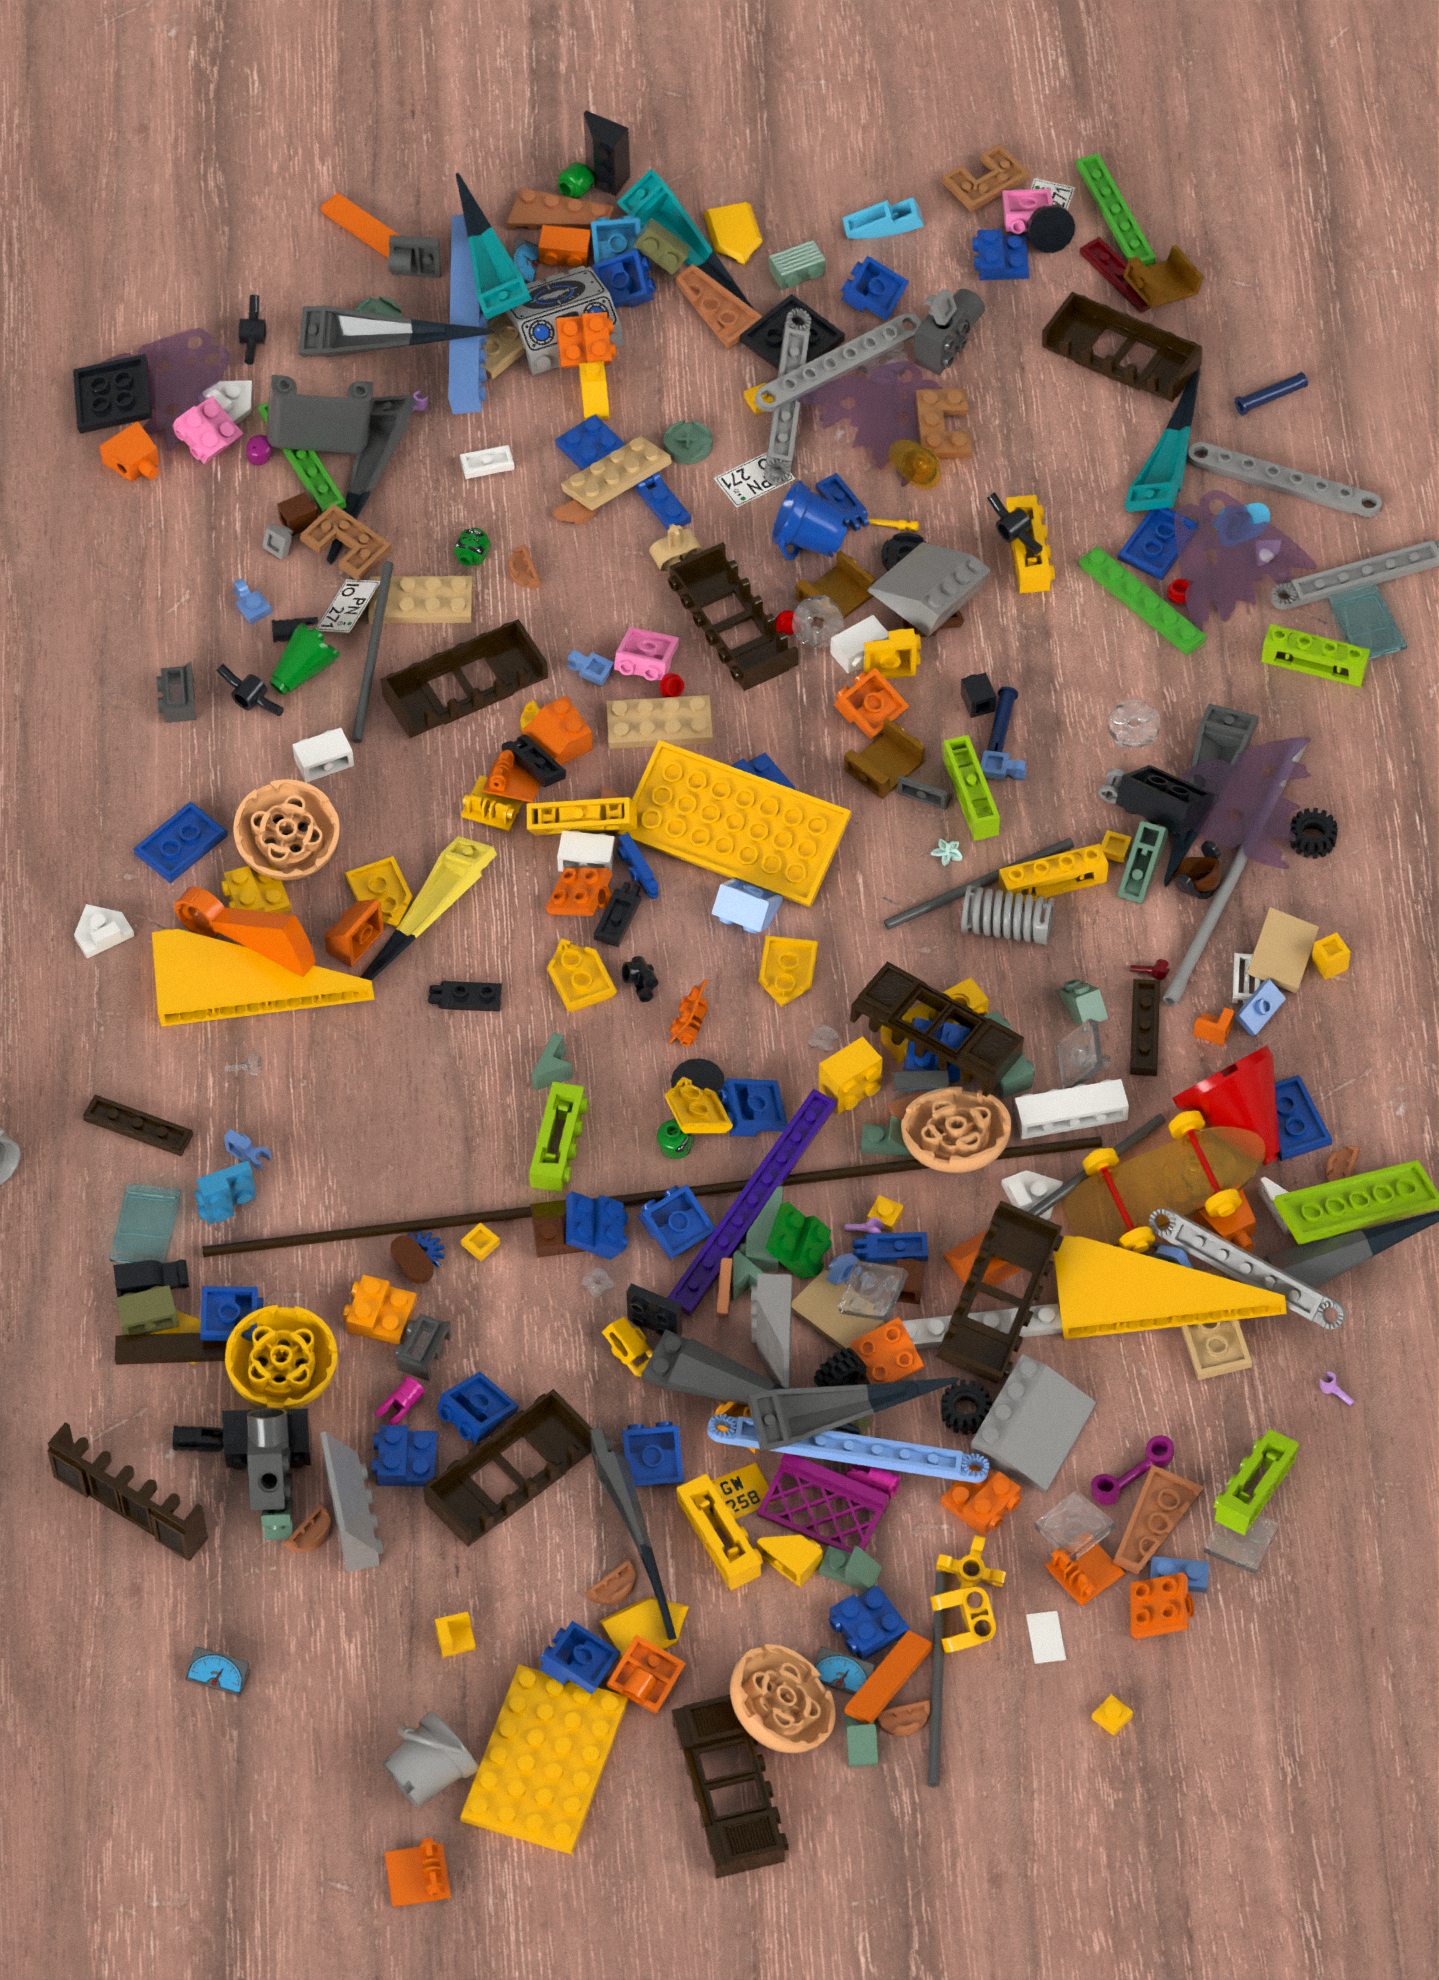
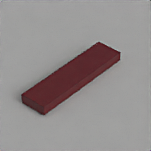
[1080,237,1150,314]

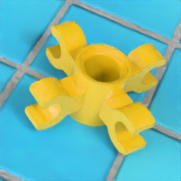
[936,1535,1006,1604]

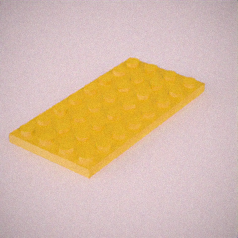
[617,740,852,908]

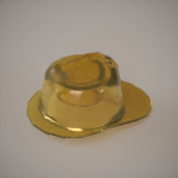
[888,439,941,490]

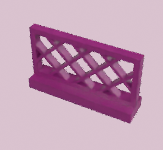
[757,1453,890,1553]

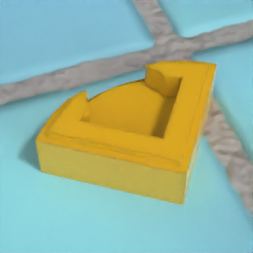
[520,700,540,731]

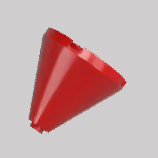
[1172,1045,1280,1166]

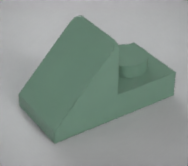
[532,1032,573,1090]
[861,1116,913,1157]
[733,1250,765,1300]
[261,1498,293,1540]
[818,1545,882,1591]
[843,1709,878,1767]

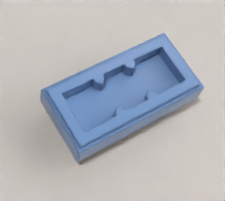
[1234,979,1286,1036]

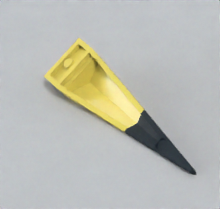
[360,836,497,981]

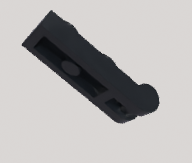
[502,734,566,788]

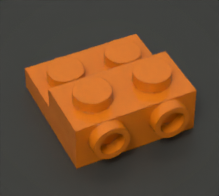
[555,312,616,369]
[834,668,910,740]
[940,1465,1022,1536]

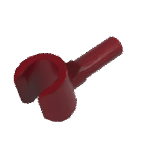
[1130,959,1170,980]

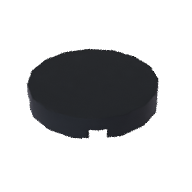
[1027,204,1075,253]
[881,532,926,571]
[671,1058,725,1094]

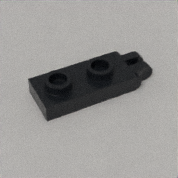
[594,882,641,947]
[428,981,502,1012]

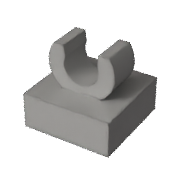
[925,289,957,325]
[262,523,293,560]

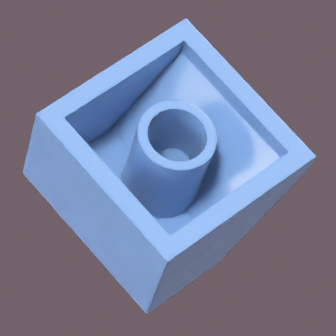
[712,878,784,933]

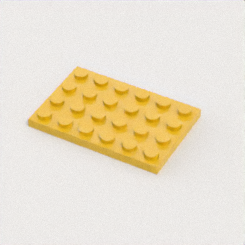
[460,1664,628,1855]

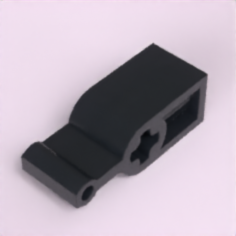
[113,1259,189,1297]

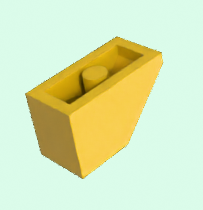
[579,361,609,420]
[757,1535,823,1588]

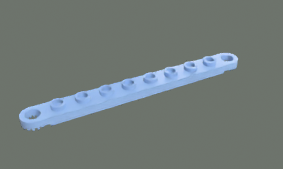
[707,1414,990,1483]

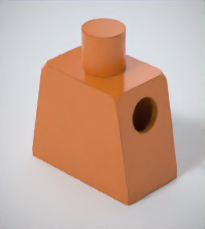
[99,421,160,481]
[1193,1185,1256,1252]

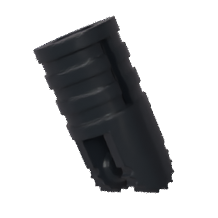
[272,617,318,643]
[173,1425,224,1452]

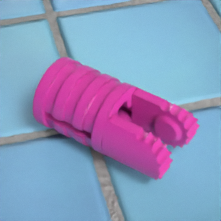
[374,1376,425,1425]
[845,1464,901,1499]

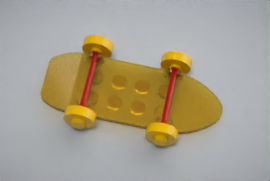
[1063,1111,1266,1253]

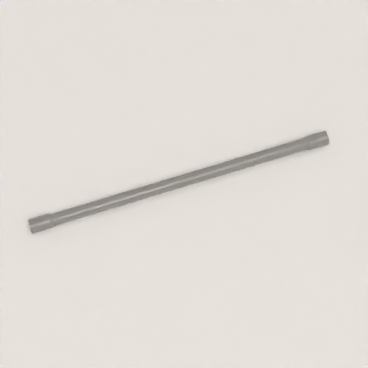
[1162,737,1307,1006]

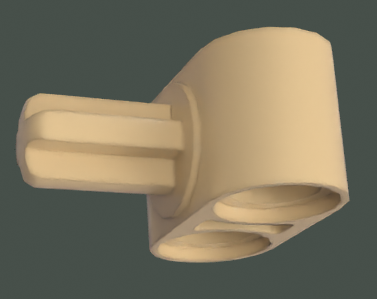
[649,524,703,573]

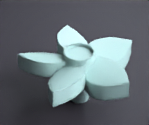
[931,838,962,866]

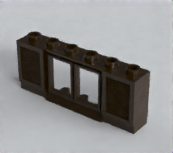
[1042,292,1202,403]
[668,542,798,691]
[380,619,548,738]
[850,961,1024,1097]
[936,1200,1064,1384]
[423,1389,593,1547]
[47,1422,208,1561]
[672,1694,789,1879]

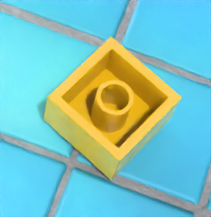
[819,1036,882,1115]

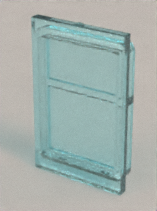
[1328,583,1407,659]
[109,1183,181,1263]

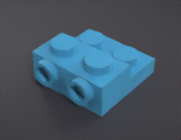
[591,216,643,264]
[194,1161,256,1224]

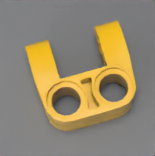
[930,1587,996,1653]

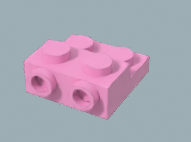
[1002,189,1053,234]
[172,396,244,464]
[614,627,679,681]

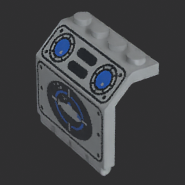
[505,265,625,375]

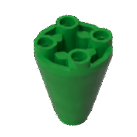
[269,623,340,695]

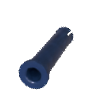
[1235,372,1308,416]
[987,686,1018,752]

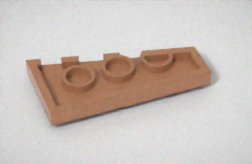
[507,187,614,230]
[675,264,763,350]
[1112,1465,1204,1575]

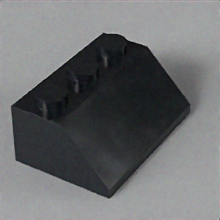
[584,110,630,196]
[1115,765,1215,835]
[222,1408,312,1470]

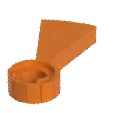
[174,886,316,977]

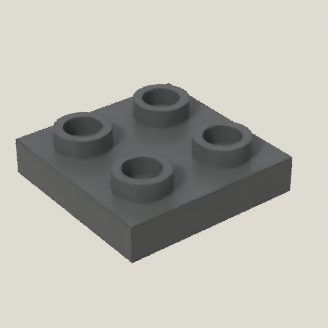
[388,235,442,278]

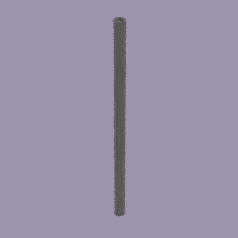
[352,561,394,743]
[884,838,1074,930]
[1027,1114,1166,1216]
[927,1572,947,1787]

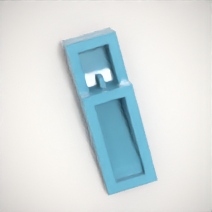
[843,197,924,239]

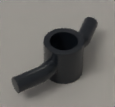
[239,295,266,365]
[986,492,1043,554]
[216,664,284,716]

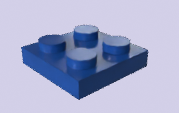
[556,414,626,470]

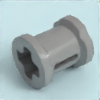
[1098,768,1126,803]

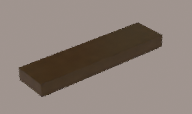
[1130,979,1160,1076]
[83,1095,193,1156]
[115,1333,227,1365]

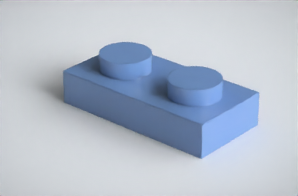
[1150,1556,1209,1593]

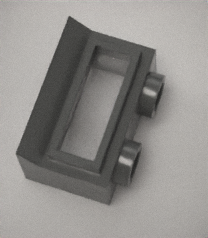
[156,662,197,723]
[395,1314,452,1381]

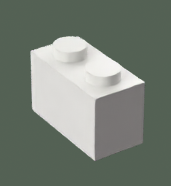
[830,615,888,674]
[292,728,354,783]
[557,830,615,872]

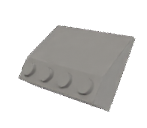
[868,542,991,636]
[751,1274,792,1389]
[971,1354,1097,1493]
[320,1432,384,1572]

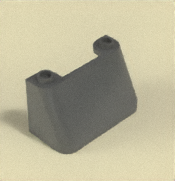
[267,375,373,453]

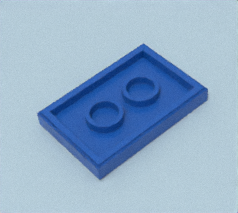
[1118,508,1200,580]
[134,801,228,884]
[1275,1075,1332,1161]

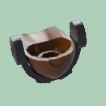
[1170,841,1222,899]

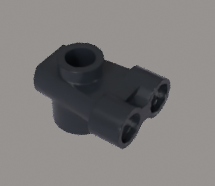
[622,956,658,1002]

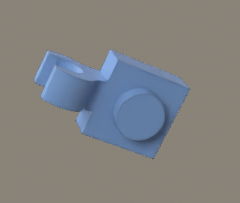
[233,578,272,625]
[567,650,615,687]
[980,750,1027,781]
[224,1129,272,1170]
[1145,1243,1193,1269]
[826,1253,864,1285]

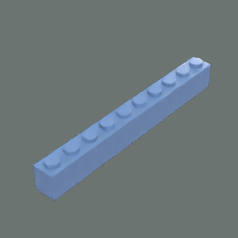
[448,214,487,414]

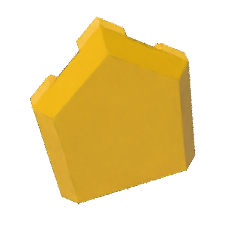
[703,202,762,266]
[344,856,413,927]
[758,935,818,1007]
[547,938,617,1012]
[665,1077,733,1134]
[599,1596,689,1659]

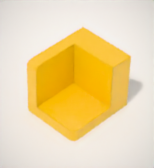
[1312,932,1351,980]
[435,1612,476,1657]

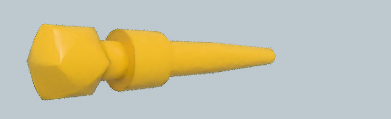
[868,518,919,531]

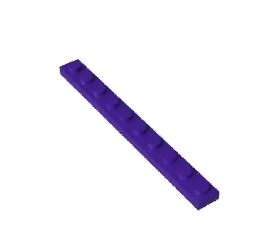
[667,1089,837,1316]

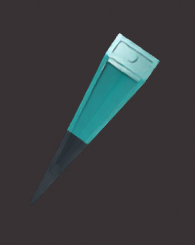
[616,168,753,309]
[456,173,532,320]
[1124,368,1200,512]

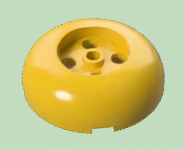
[225,1305,338,1409]

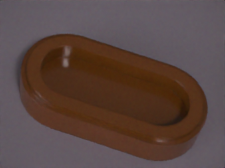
[390,1235,434,1284]

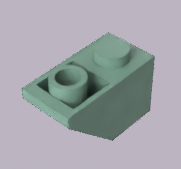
[1057,979,1109,1028]

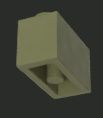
[634,218,690,275]
[115,1285,179,1335]

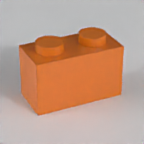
[538,225,592,268]

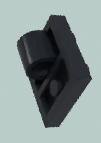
[626,1283,682,1337]

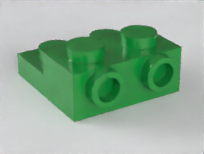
[765,1202,832,1279]

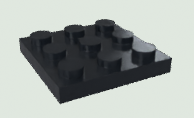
[740,294,845,370]
[73,354,152,434]

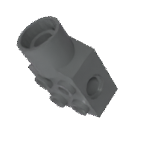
[914,289,985,375]
[247,1408,293,1510]

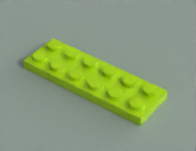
[1273,1160,1439,1245]

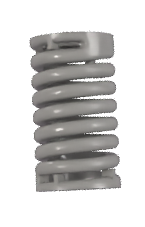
[961,885,1054,945]

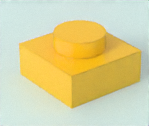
[744,382,774,415]
[1101,830,1132,864]
[867,1195,904,1232]
[461,1223,500,1262]
[1092,1694,1133,1736]

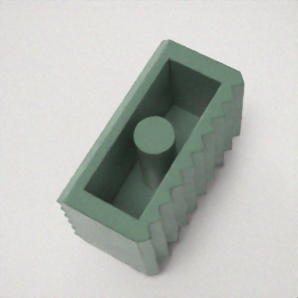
[768,240,825,290]

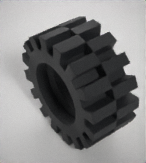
[1289,808,1338,859]
[814,1348,867,1387]
[941,1380,992,1435]

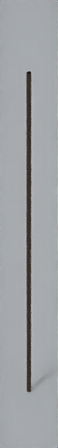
[202,1136,1102,1257]

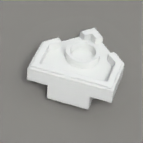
[198,380,252,425]
[74,904,134,958]
[1001,1170,1063,1219]

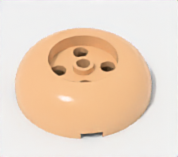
[234,779,340,881]
[901,1087,1011,1173]
[730,1644,836,1754]

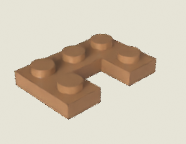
[942,144,1030,212]
[915,389,972,459]
[300,504,391,581]

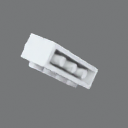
[1014,1079,1129,1139]

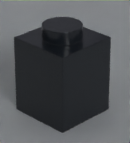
[961,672,996,718]

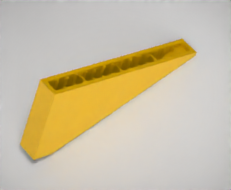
[152,929,375,1027]
[1054,1236,1287,1340]

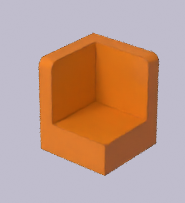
[1193,1007,1235,1046]

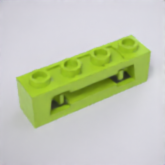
[1261,624,1370,688]
[943,735,1000,841]
[529,1081,589,1192]
[1213,1429,1300,1536]

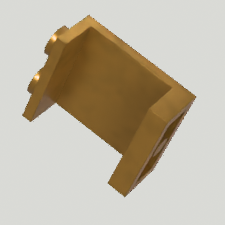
[1123,245,1204,309]
[795,550,875,629]
[844,718,925,799]

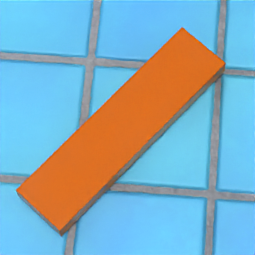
[321,192,400,259]
[845,1630,933,1724]

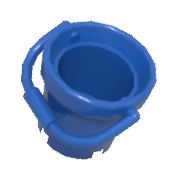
[772,480,851,560]

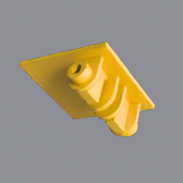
[460,775,524,831]

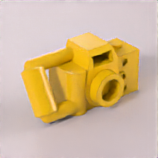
[602,1317,653,1377]

